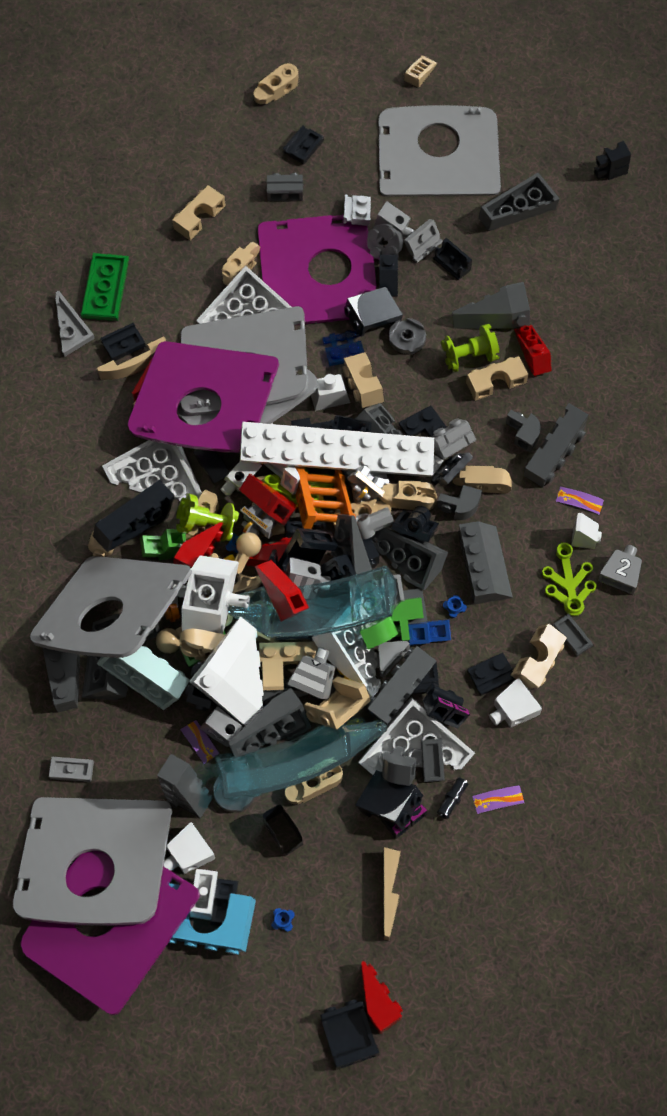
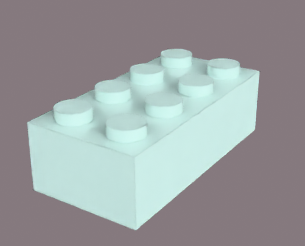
[97,646,190,710]

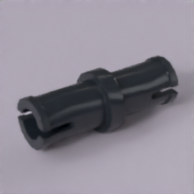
[437,777,469,819]

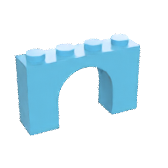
[169,883,256,955]

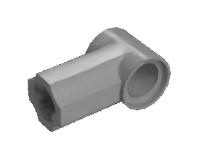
[356,507,394,540]

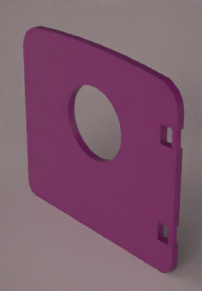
[258,214,376,325]
[128,341,279,453]
[21,851,200,1015]

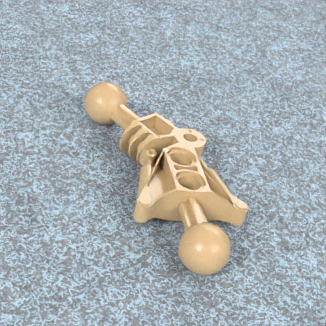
[156,532,262,654]

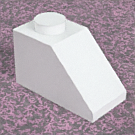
[571,513,602,549]
[190,869,218,920]

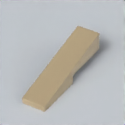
[384,847,401,941]

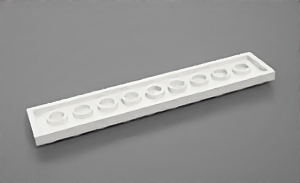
[240,422,434,477]

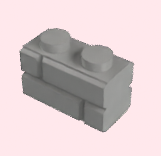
[431,418,476,459]

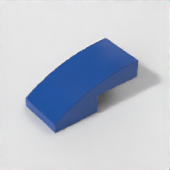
[408,619,451,645]

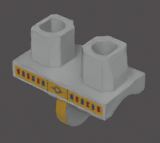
[347,465,385,500]
[240,503,277,539]

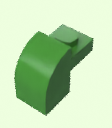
[140,529,186,560]
[390,597,424,641]
[360,615,398,650]

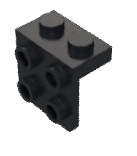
[185,660,217,711]

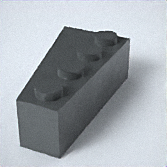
[478,173,560,231]
[524,403,589,487]
[366,646,436,727]
[157,754,214,819]

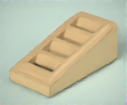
[404,56,437,87]

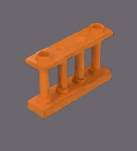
[295,466,356,529]

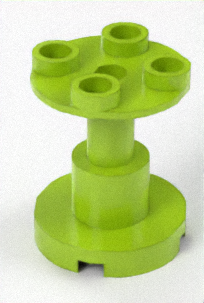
[441,324,499,372]
[176,493,239,541]

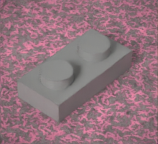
[49,757,94,782]

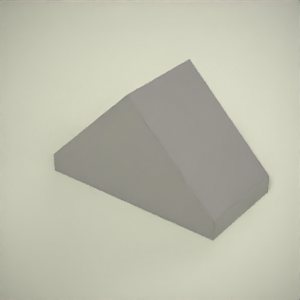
[378,641,410,678]

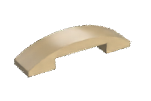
[97,337,166,380]

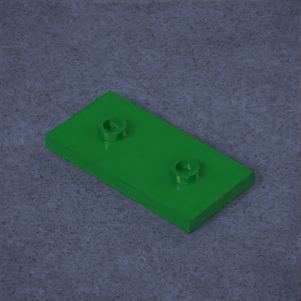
[81,253,129,321]

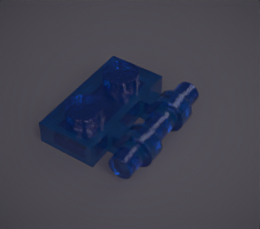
[322,330,364,366]

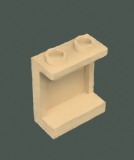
[304,676,371,730]

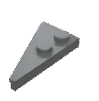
[55,291,95,357]

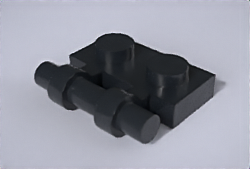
[430,452,473,486]

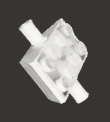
[171,556,250,634]

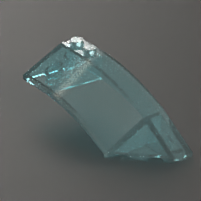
[228,565,397,637]
[214,717,387,800]

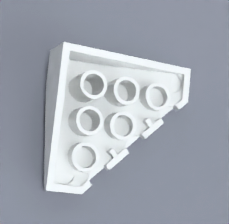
[196,266,291,324]
[102,440,202,501]
[312,593,381,698]
[189,617,264,726]
[358,697,475,775]

